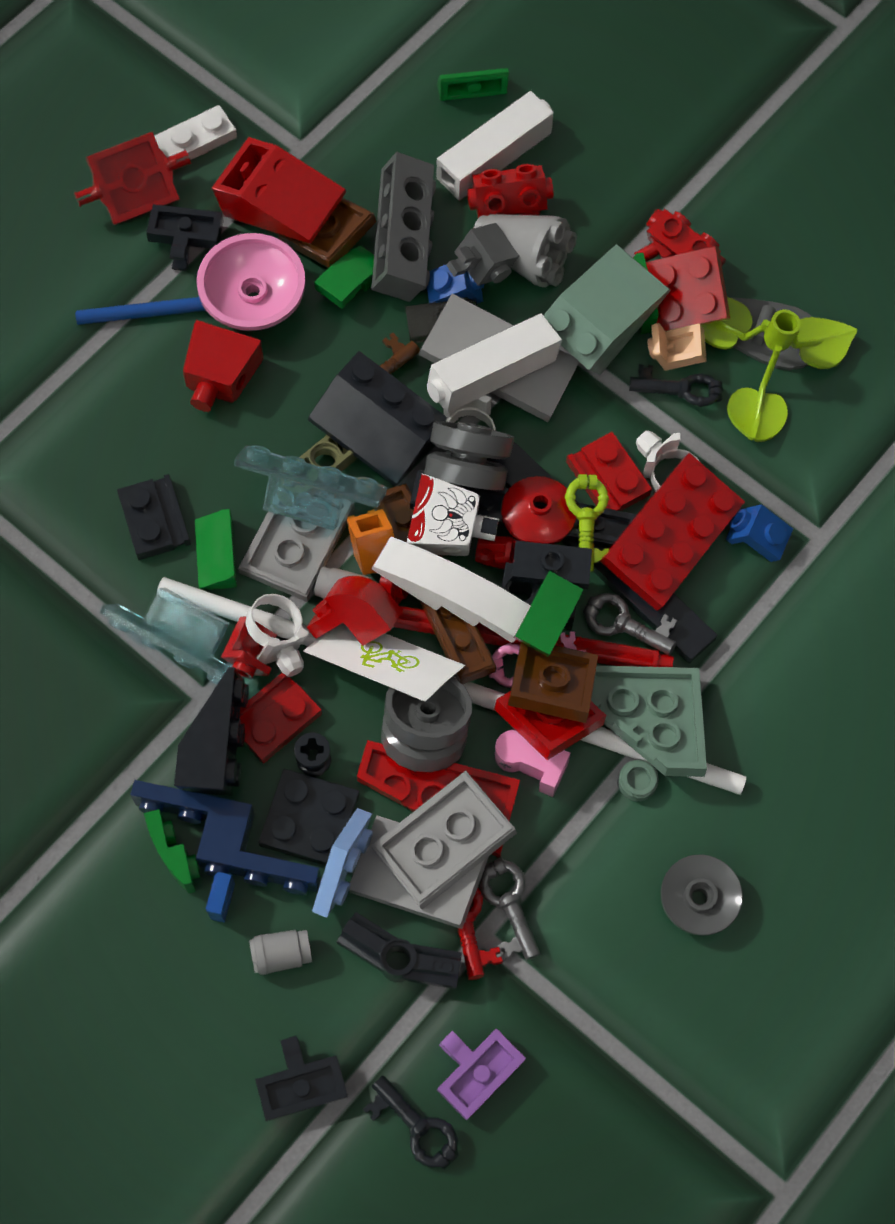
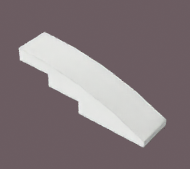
[372,537,530,643]

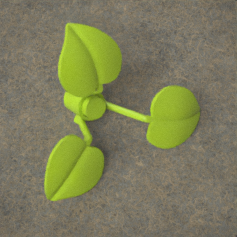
[701,297,857,442]

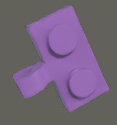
[437,1028,526,1120]

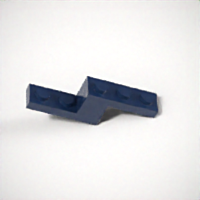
[130,780,321,895]

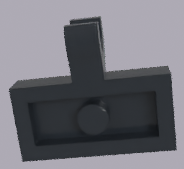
[146,204,224,271]
[255,1036,348,1122]

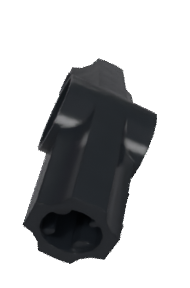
[337,912,462,989]

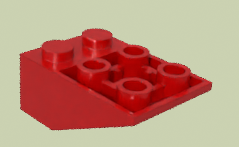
[212,137,346,244]

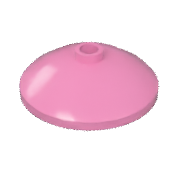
[197,233,305,331]

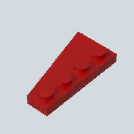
[357,740,520,858]

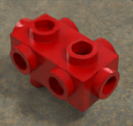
[467,164,554,218]
[634,209,726,267]

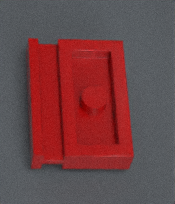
[566,432,652,511]
[240,673,322,764]

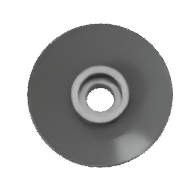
[661,855,742,936]

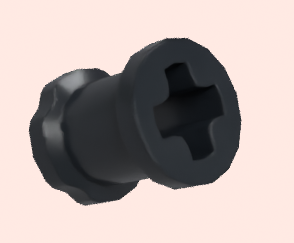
[294,732,332,777]

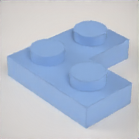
[312,808,373,918]

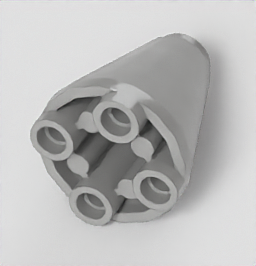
[474,214,577,287]

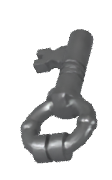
[583,593,678,655]
[480,857,541,960]

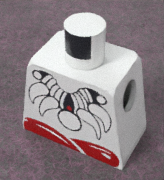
[407,474,499,556]

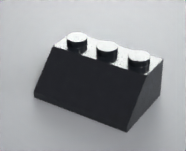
[308,351,447,487]

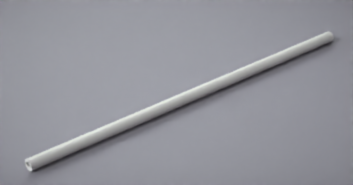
[157,577,747,795]

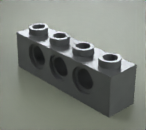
[371,152,436,302]

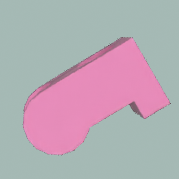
[495,730,570,797]

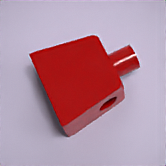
[183,320,264,412]

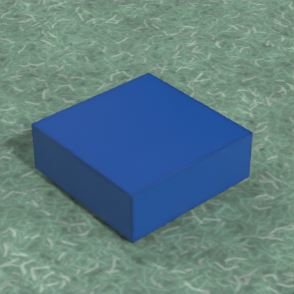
[206,872,235,923]

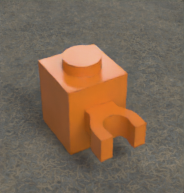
[347,509,394,575]

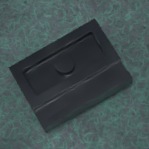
[117,474,191,561]

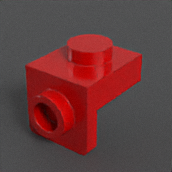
[221,616,277,679]

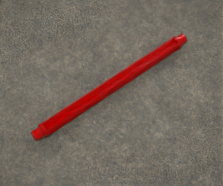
[393,606,674,667]

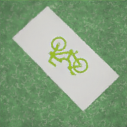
[303,623,466,702]

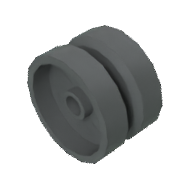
[424,421,515,490]
[381,677,472,772]

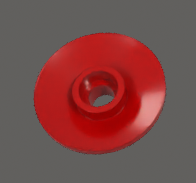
[501,476,576,544]

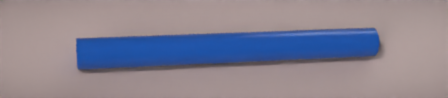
[75,297,206,325]

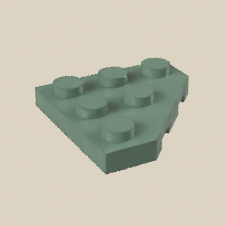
[591,666,707,777]

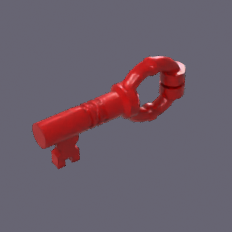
[458,887,503,980]

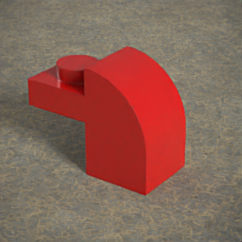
[306,576,403,646]

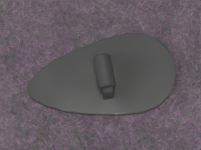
[732,298,812,371]

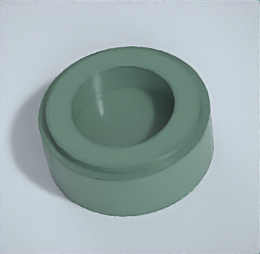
[618,760,659,801]

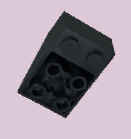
[174,667,249,796]

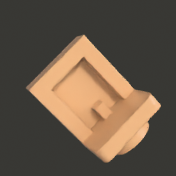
[648,323,706,371]

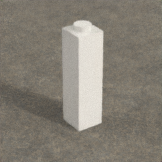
[436,91,554,201]
[427,313,562,413]

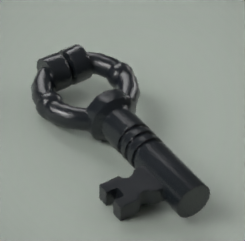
[629,364,723,407]
[363,1075,459,1169]

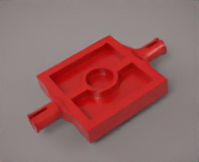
[74,132,191,225]

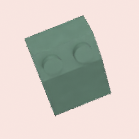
[543,244,671,375]

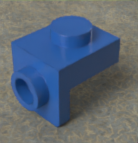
[427,264,484,309]
[726,504,793,562]

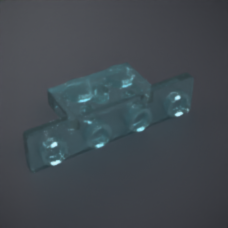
[234,445,387,531]
[100,587,244,684]

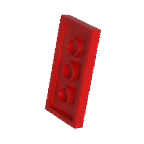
[600,453,745,611]

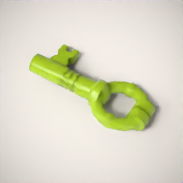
[565,474,609,572]

